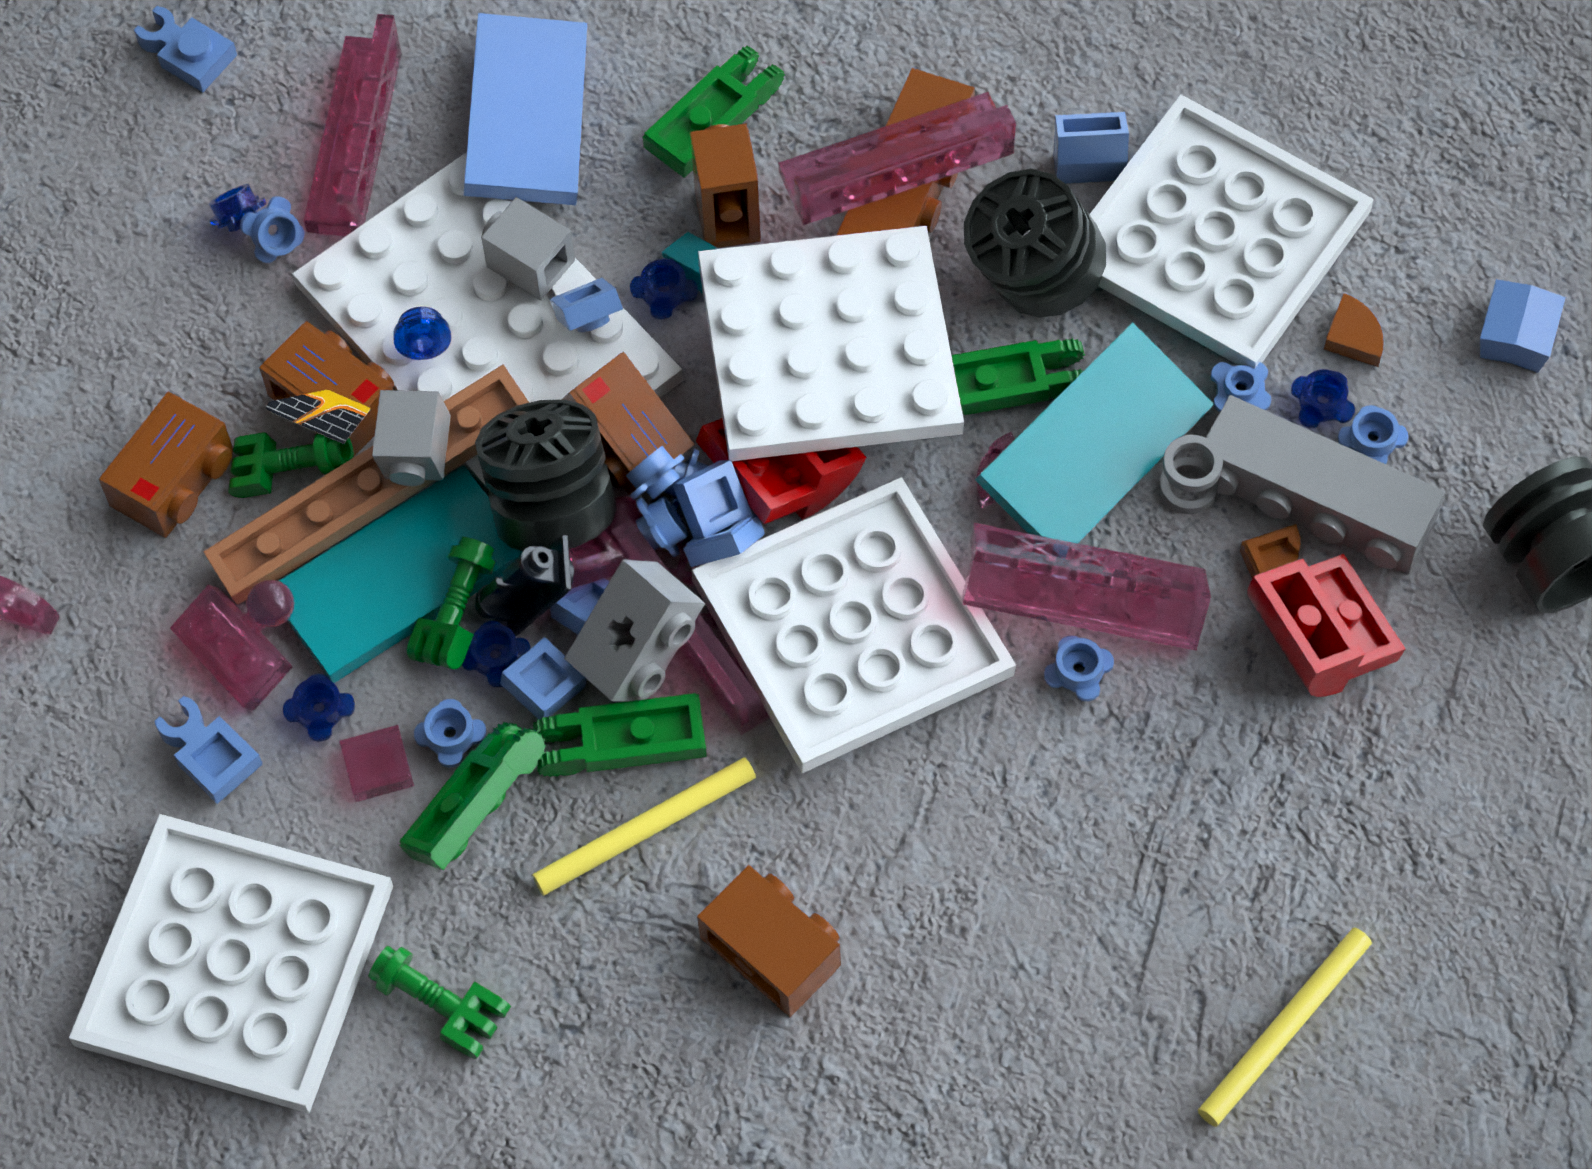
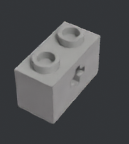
[564,560,705,701]

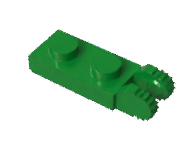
[642,45,785,178]
[951,338,1085,416]
[533,693,707,777]
[399,722,546,870]

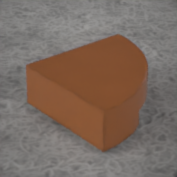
[1324,293,1384,367]
[1240,524,1301,578]

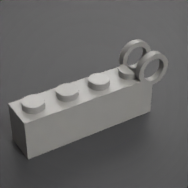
[1159,395,1446,574]

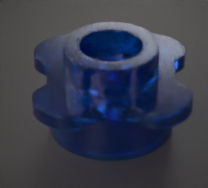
[209,184,267,232]
[630,258,698,320]
[1291,369,1355,428]
[461,621,531,688]
[283,674,355,742]

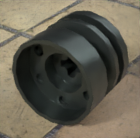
[964,169,1106,318]
[475,400,617,551]
[1482,456,1592,613]

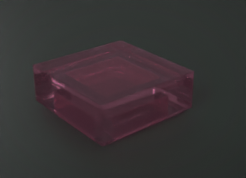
[339,725,414,802]

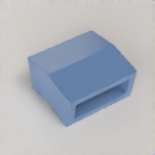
[1053,112,1129,184]
[1480,279,1566,373]

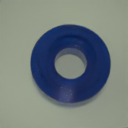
[393,306,452,360]

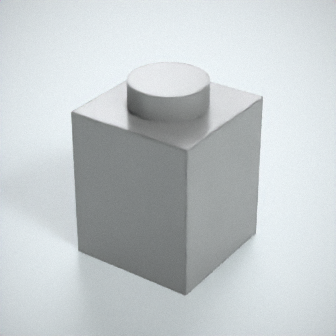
[481,197,575,300]
[372,390,451,486]

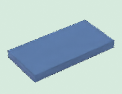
[463,13,587,205]

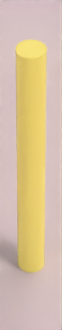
[532,757,756,896]
[1198,928,1372,1127]

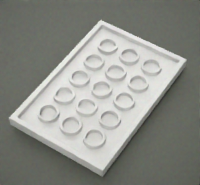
[292,152,683,496]

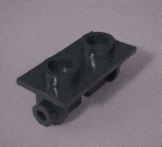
[475,535,574,639]

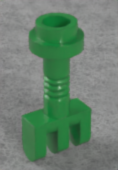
[228,432,354,498]
[406,536,496,670]
[368,946,511,1059]

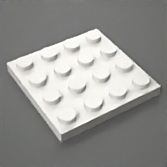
[1089,94,1374,368]
[698,226,964,461]
[692,477,1016,773]
[69,814,393,1114]

